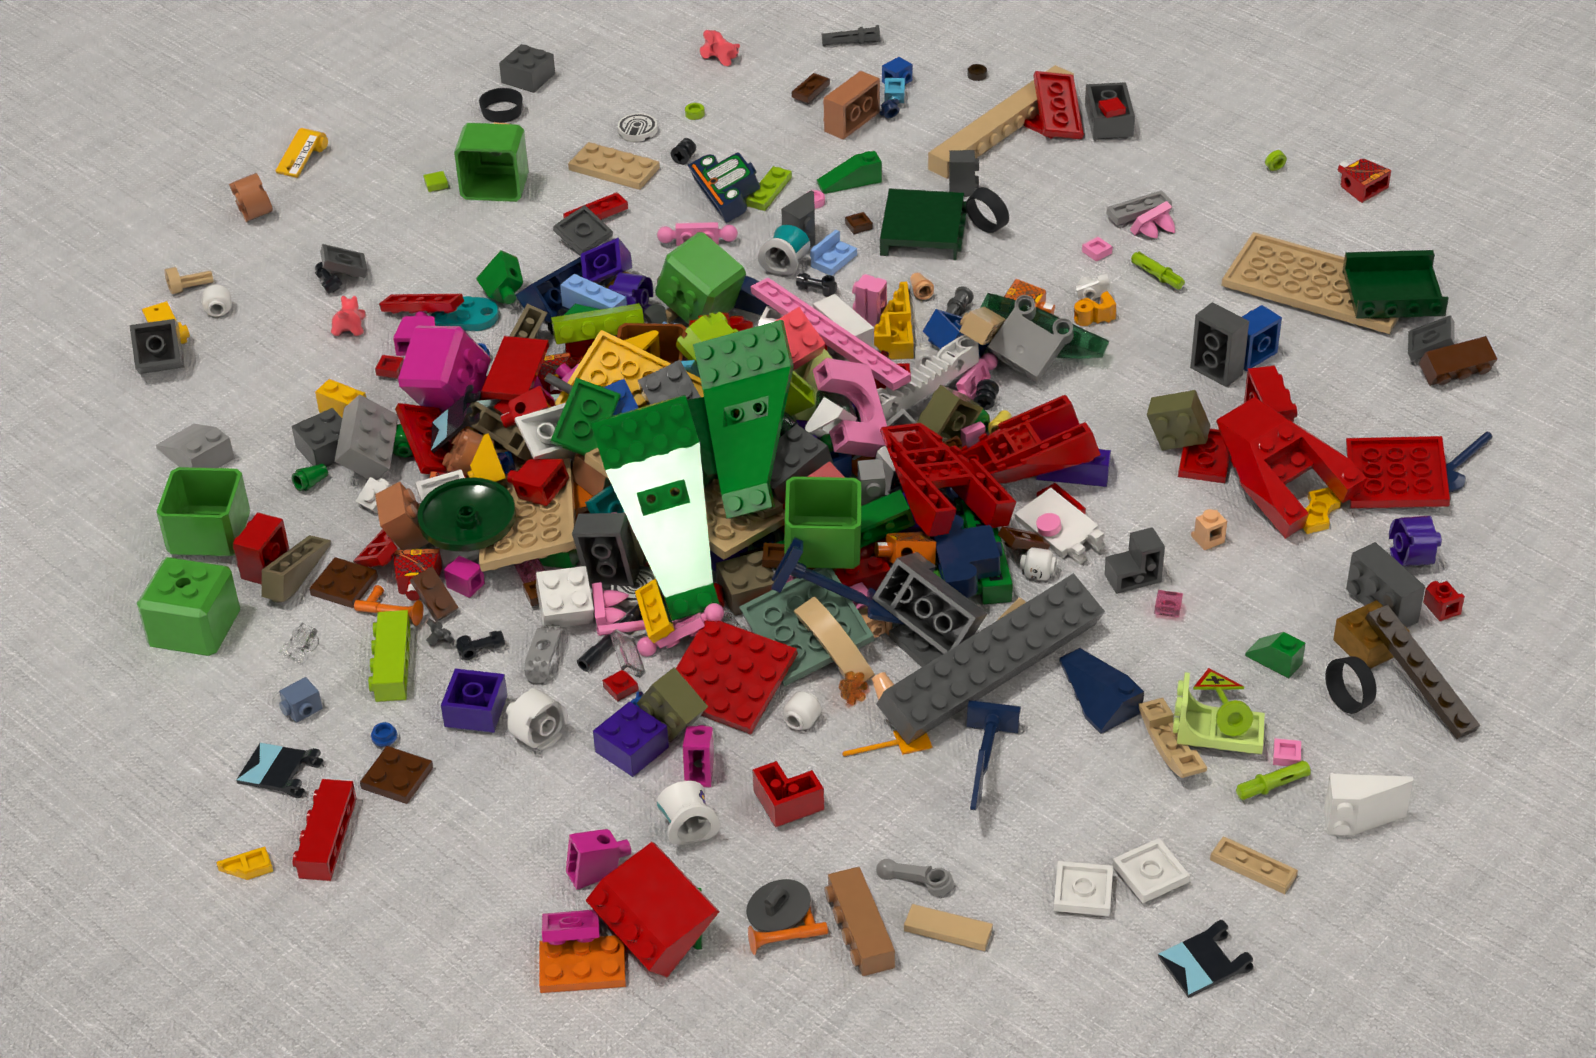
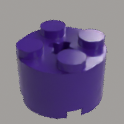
[608,273,654,319]
[1389,516,1442,567]

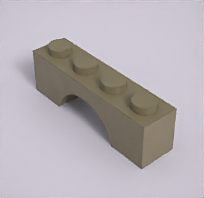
[469,401,533,461]

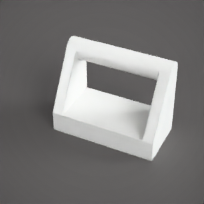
[805,397,857,439]

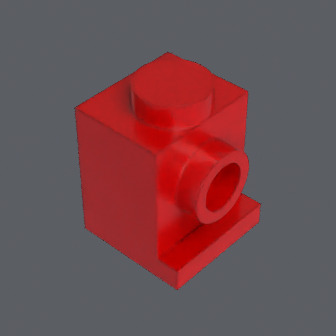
[1423,581,1465,621]

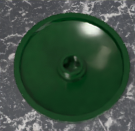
[417,478,516,552]

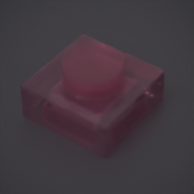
[1154,590,1183,618]

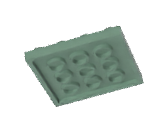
[739,568,875,686]

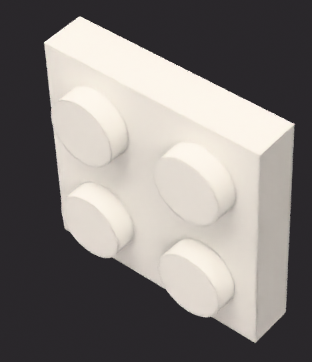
[1112,838,1190,903]
[1054,861,1113,916]

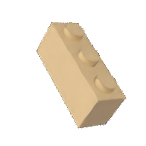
[959,307,1006,345]

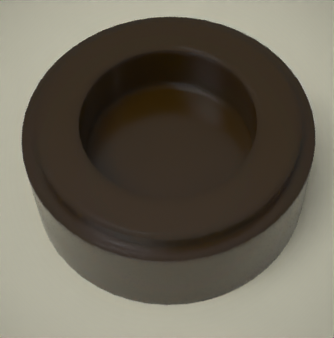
[967,64,987,81]

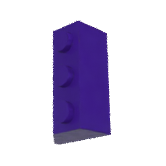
[1036,449,1111,487]

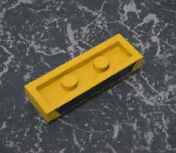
[635,579,675,643]

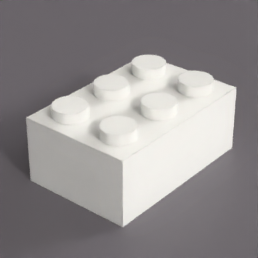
[813,294,874,362]

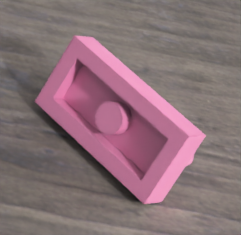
[1130,201,1175,239]
[592,582,629,626]

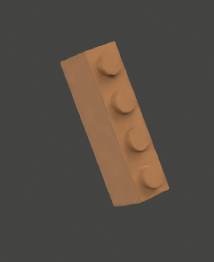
[824,866,895,977]

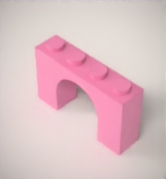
[813,358,887,458]

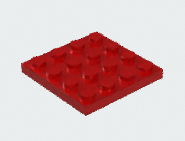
[1346,436,1450,508]
[675,620,798,734]

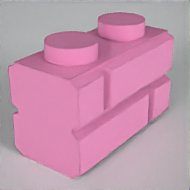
[852,274,887,326]

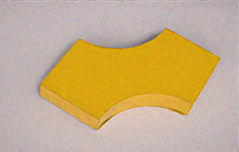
[1303,487,1341,534]

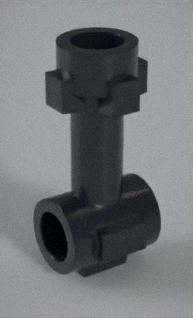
[315,262,343,294]
[796,273,837,297]
[456,630,505,660]

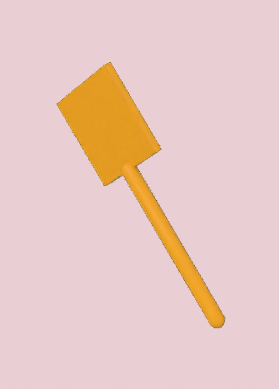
[842,730,932,756]

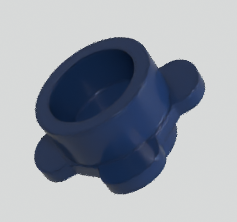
[879,99,900,118]

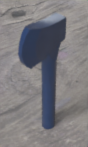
[1446,431,1493,492]

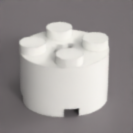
[506,688,568,750]

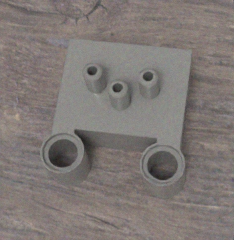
[988,295,1074,383]

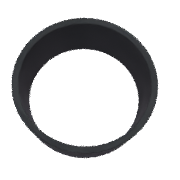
[479,88,523,123]
[966,187,1009,233]
[1325,656,1377,714]

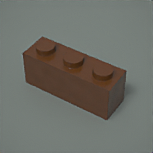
[1419,336,1497,386]

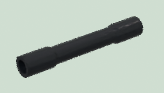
[577,604,643,671]

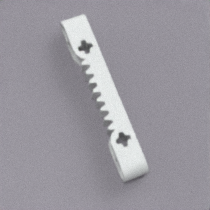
[857,335,979,422]

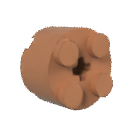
[229,173,273,222]
[442,428,494,478]

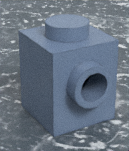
[279,677,323,723]

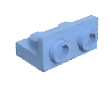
[810,230,857,276]

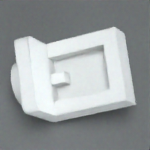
[915,342,938,370]
[356,477,392,513]

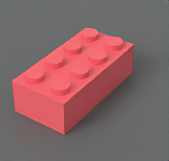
[776,307,825,370]

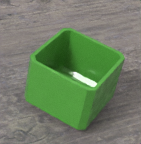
[454,123,529,202]
[655,232,746,324]
[156,467,250,556]
[784,477,861,569]
[137,557,241,656]

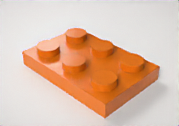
[539,935,626,993]

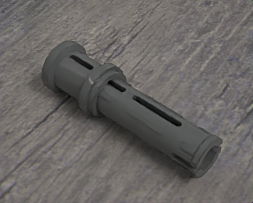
[821,25,881,46]
[945,286,974,316]

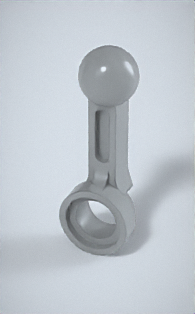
[876,859,954,896]

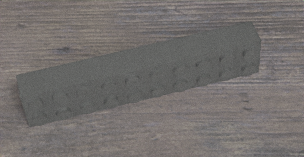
[876,573,1105,744]

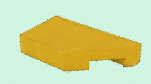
[216,846,273,880]

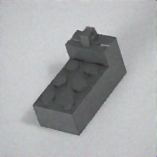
[872,552,987,654]

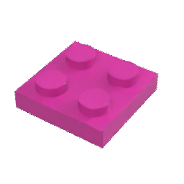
[542,909,600,945]

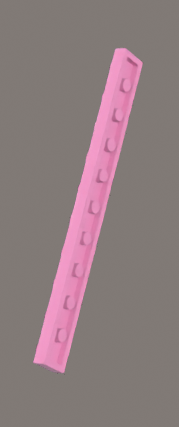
[751,278,911,391]

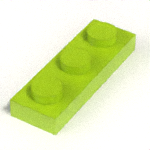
[746,166,792,211]

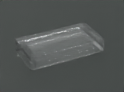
[610,629,646,678]

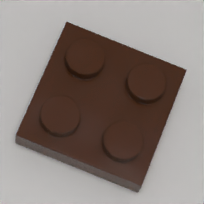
[309,557,378,608]
[360,746,433,804]

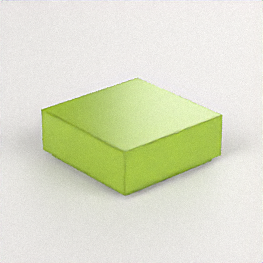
[423,171,448,192]

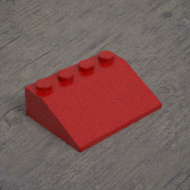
[585,842,720,977]

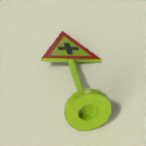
[1193,668,1253,736]

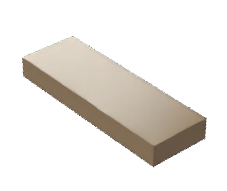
[1210,836,1298,894]
[904,904,993,951]

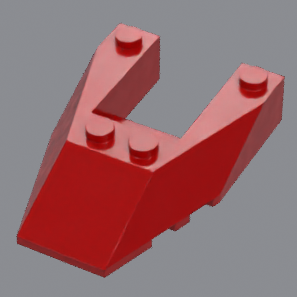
[961,394,1101,484]
[1216,397,1366,539]
[880,423,1016,536]

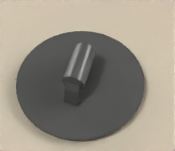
[746,879,811,932]

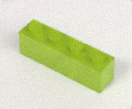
[551,303,644,345]
[368,610,411,702]

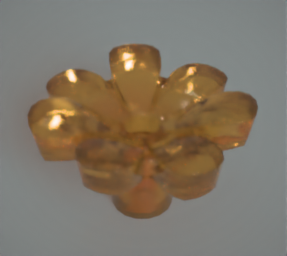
[839,671,868,705]

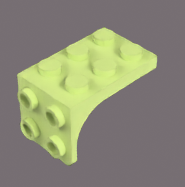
[1173,672,1265,754]

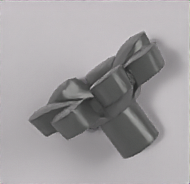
[426,618,454,646]

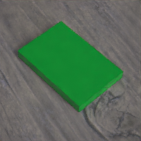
[550,378,621,456]

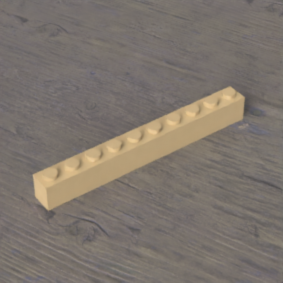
[928,65,1074,179]

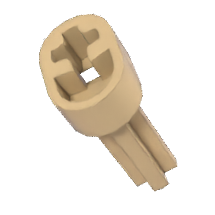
[164,267,214,294]

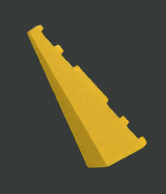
[874,281,914,359]

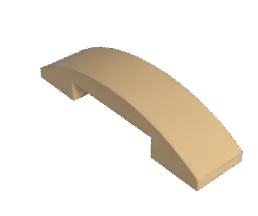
[794,597,875,690]
[1139,698,1207,778]

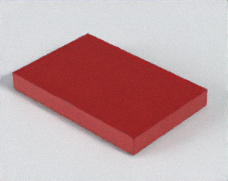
[1178,428,1230,484]

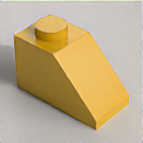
[467,433,506,482]

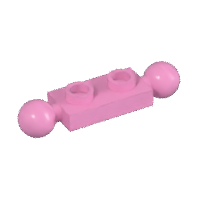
[657,222,738,246]
[956,353,998,400]
[637,603,724,657]

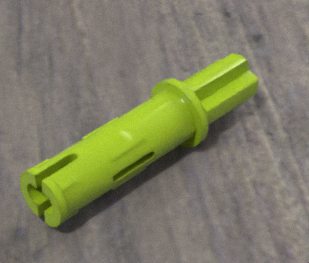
[1131,251,1185,289]
[1236,760,1311,800]

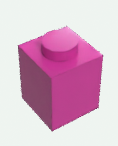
[444,555,485,598]

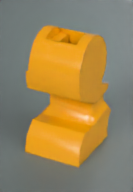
[1074,291,1116,326]

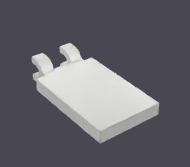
[1015,488,1105,565]

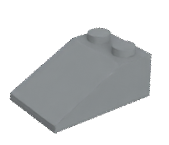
[156,424,235,468]

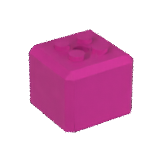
[398,326,491,414]

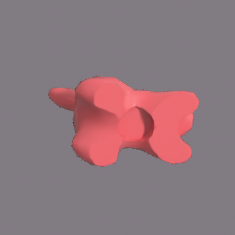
[700,30,740,66]
[331,296,366,336]

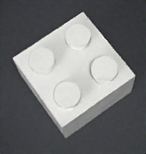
[536,566,594,628]

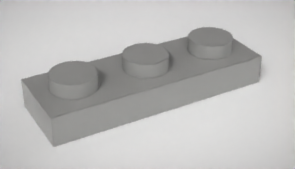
[1106,190,1172,225]

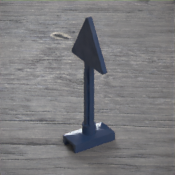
[771,537,906,625]
[966,700,1021,811]

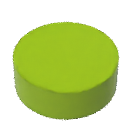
[685,103,705,120]
[1265,150,1287,171]

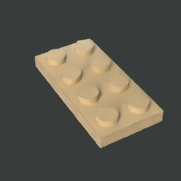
[568,142,660,190]

